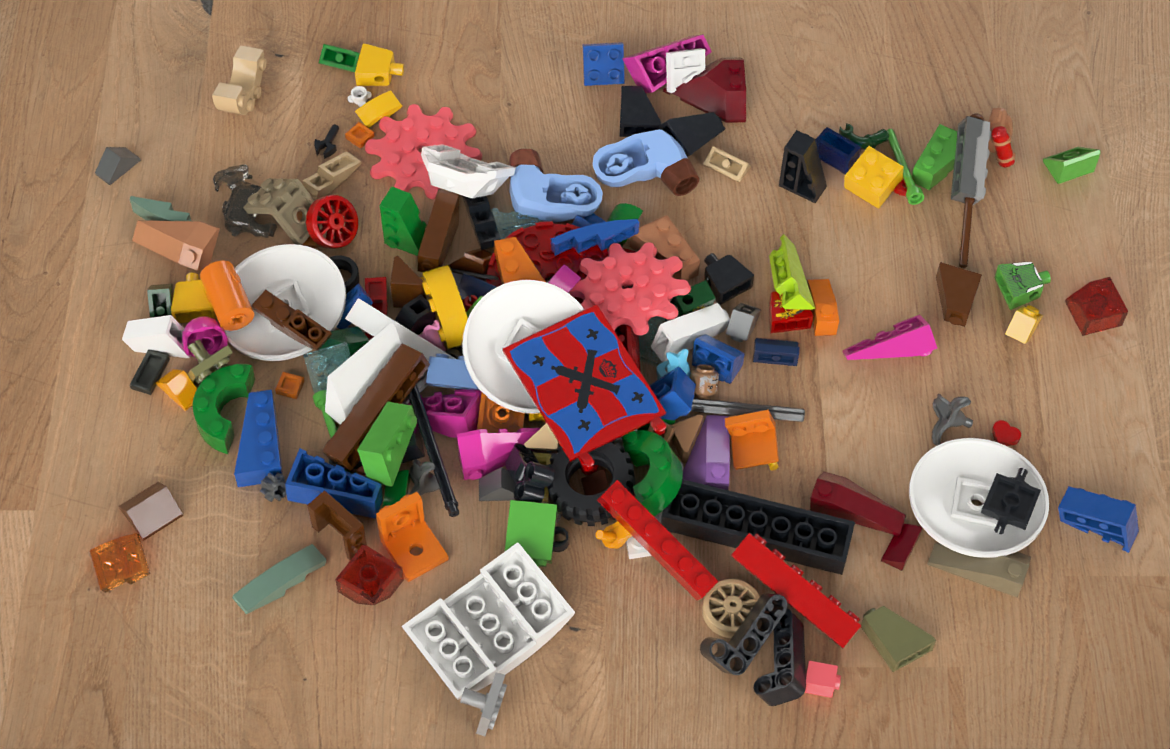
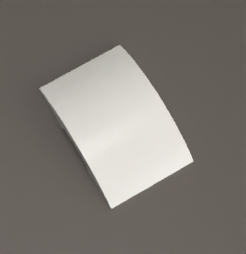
[402,543,575,700]

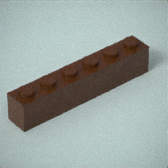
[322,343,430,472]

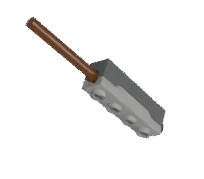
[951,113,991,268]

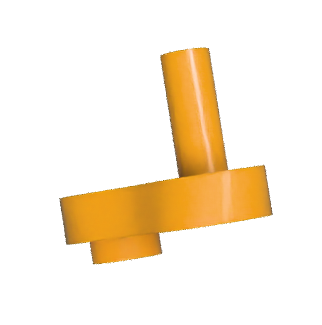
[596,521,632,549]

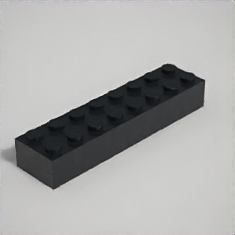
[661,479,855,575]

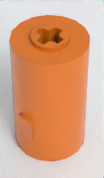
[200,260,254,331]

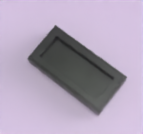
[130,350,170,395]

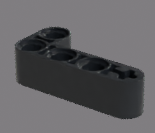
[700,593,788,675]
[753,608,806,706]

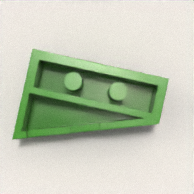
[912,124,957,190]

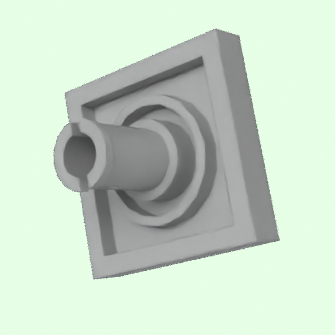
[460,672,507,736]

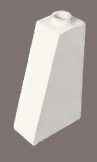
[651,303,730,362]

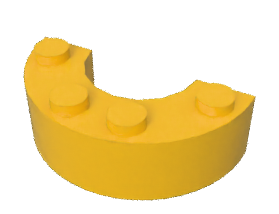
[420,265,468,349]

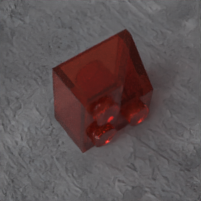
[1065,277,1128,336]
[335,544,404,605]

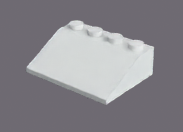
[325,322,401,424]

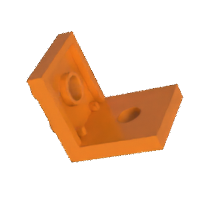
[376,492,449,582]

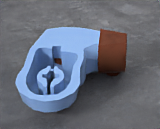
[593,129,700,196]
[509,148,603,223]

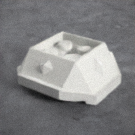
[421,144,516,198]

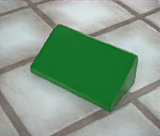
[318,44,360,72]
[382,470,410,508]

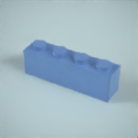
[426,354,480,390]

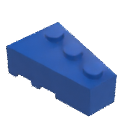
[1058,486,1139,553]

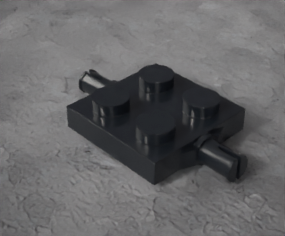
[981,468,1041,534]

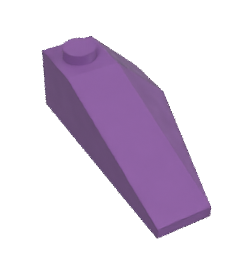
[682,415,730,490]

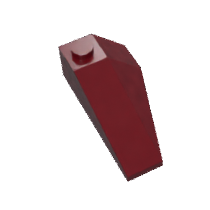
[810,471,906,536]

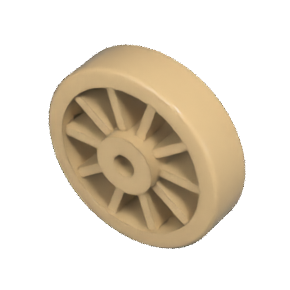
[702,579,761,638]

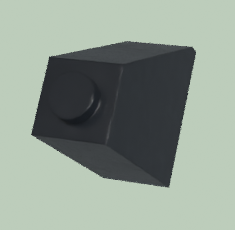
[620,86,661,137]
[659,112,725,157]

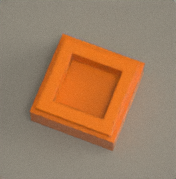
[345,122,375,149]
[275,372,305,399]

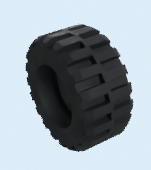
[548,440,635,526]

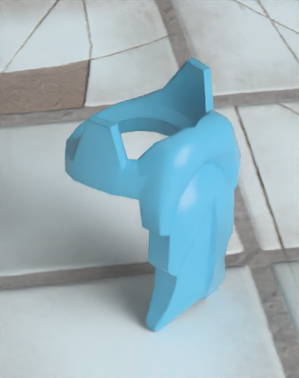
[656,349,691,379]

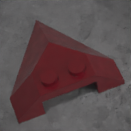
[663,58,746,123]

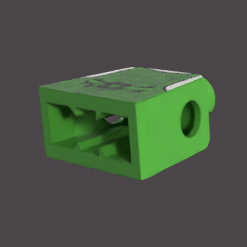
[994,262,1051,310]

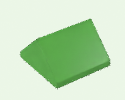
[1043,147,1101,184]

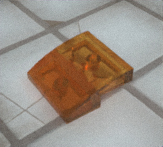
[90,533,150,593]

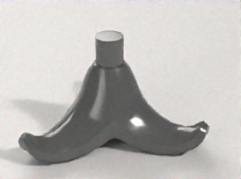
[932,394,973,446]
[409,459,440,496]

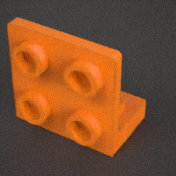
[725,409,779,470]

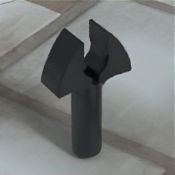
[314,124,339,159]

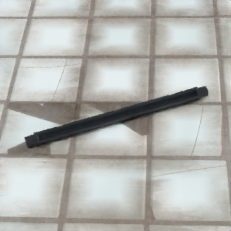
[408,384,459,517]

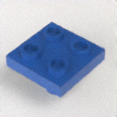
[582,42,625,86]

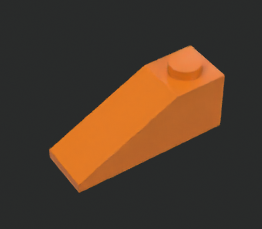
[807,279,839,336]

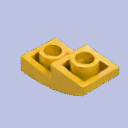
[355,90,403,128]

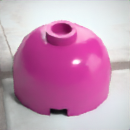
[182,316,228,360]

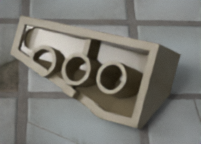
[927,543,1031,597]

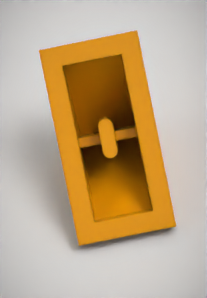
[156,369,197,411]

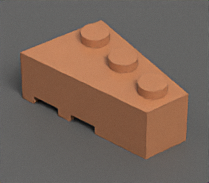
[629,215,700,281]

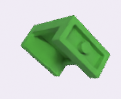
[505,500,558,567]

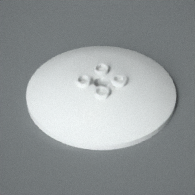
[225,244,346,361]
[462,280,584,414]
[909,438,1049,558]

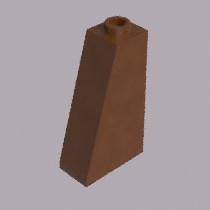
[418,189,459,272]

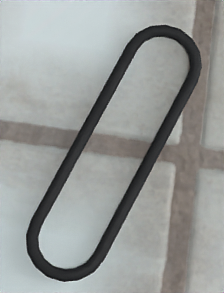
[450,268,499,280]

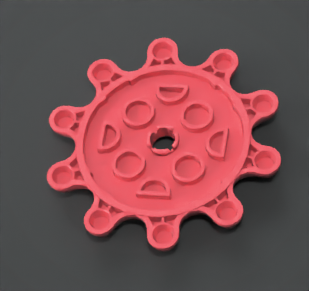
[365,104,482,199]
[569,242,691,335]

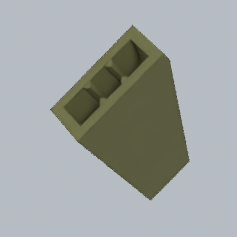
[861,606,936,672]

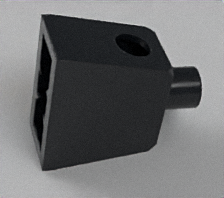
[704,253,754,305]

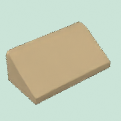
[703,146,751,182]

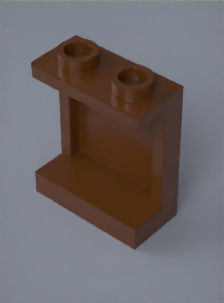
[307,490,367,561]

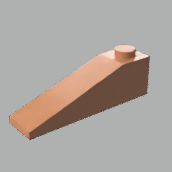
[132,220,220,271]

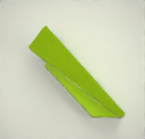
[769,234,815,310]

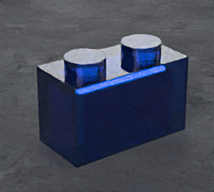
[815,127,861,175]

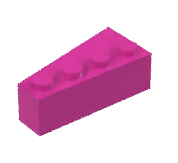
[622,34,712,93]

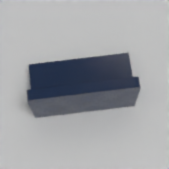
[753,338,800,366]

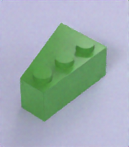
[357,402,417,487]

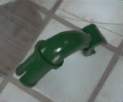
[839,123,889,150]

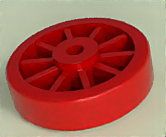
[306,195,359,249]

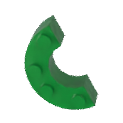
[193,364,255,454]
[621,431,683,516]

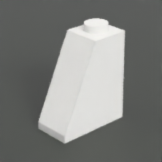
[122,315,191,358]

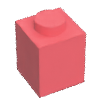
[804,661,841,698]

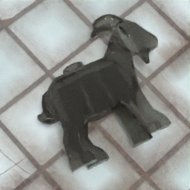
[213,165,277,238]

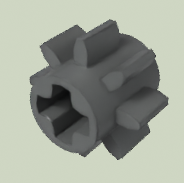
[260,472,287,502]

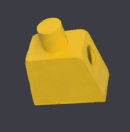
[355,44,404,86]
[171,273,216,323]

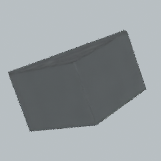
[95,147,141,185]
[479,467,516,501]

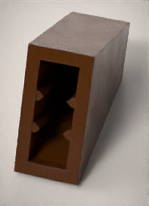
[936,262,982,327]

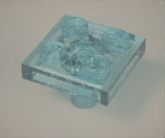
[303,342,351,394]

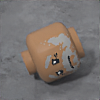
[690,365,719,399]

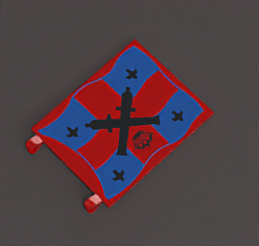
[502,304,666,472]

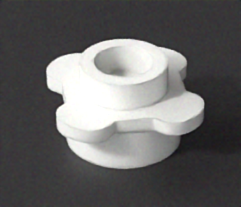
[348,86,372,107]

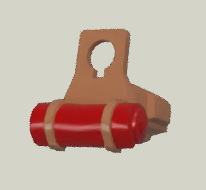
[988,108,1016,168]

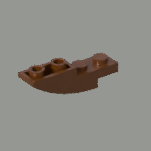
[251,290,332,351]

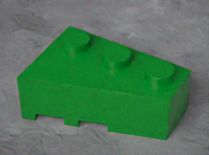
[380,186,427,256]

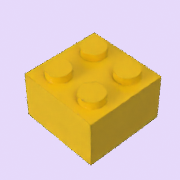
[844,146,904,209]

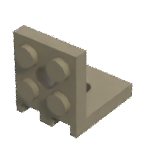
[243,178,322,245]

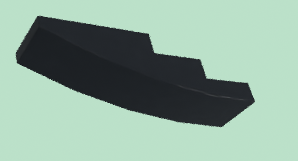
[462,195,501,250]

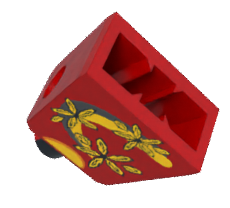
[769,291,813,334]

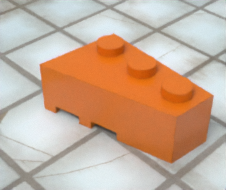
[494,237,545,285]

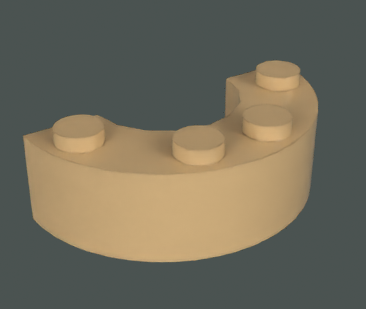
[212,45,267,115]

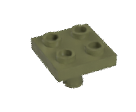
[187,339,233,384]

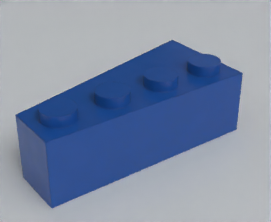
[285,448,383,519]

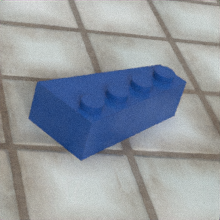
[234,390,283,487]

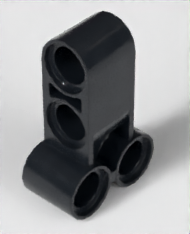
[505,444,555,503]

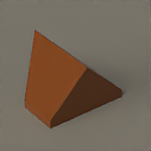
[448,248,493,281]

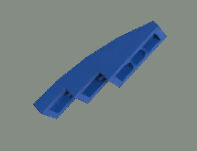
[551,219,639,256]

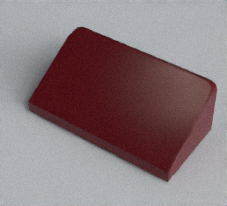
[881,524,923,571]

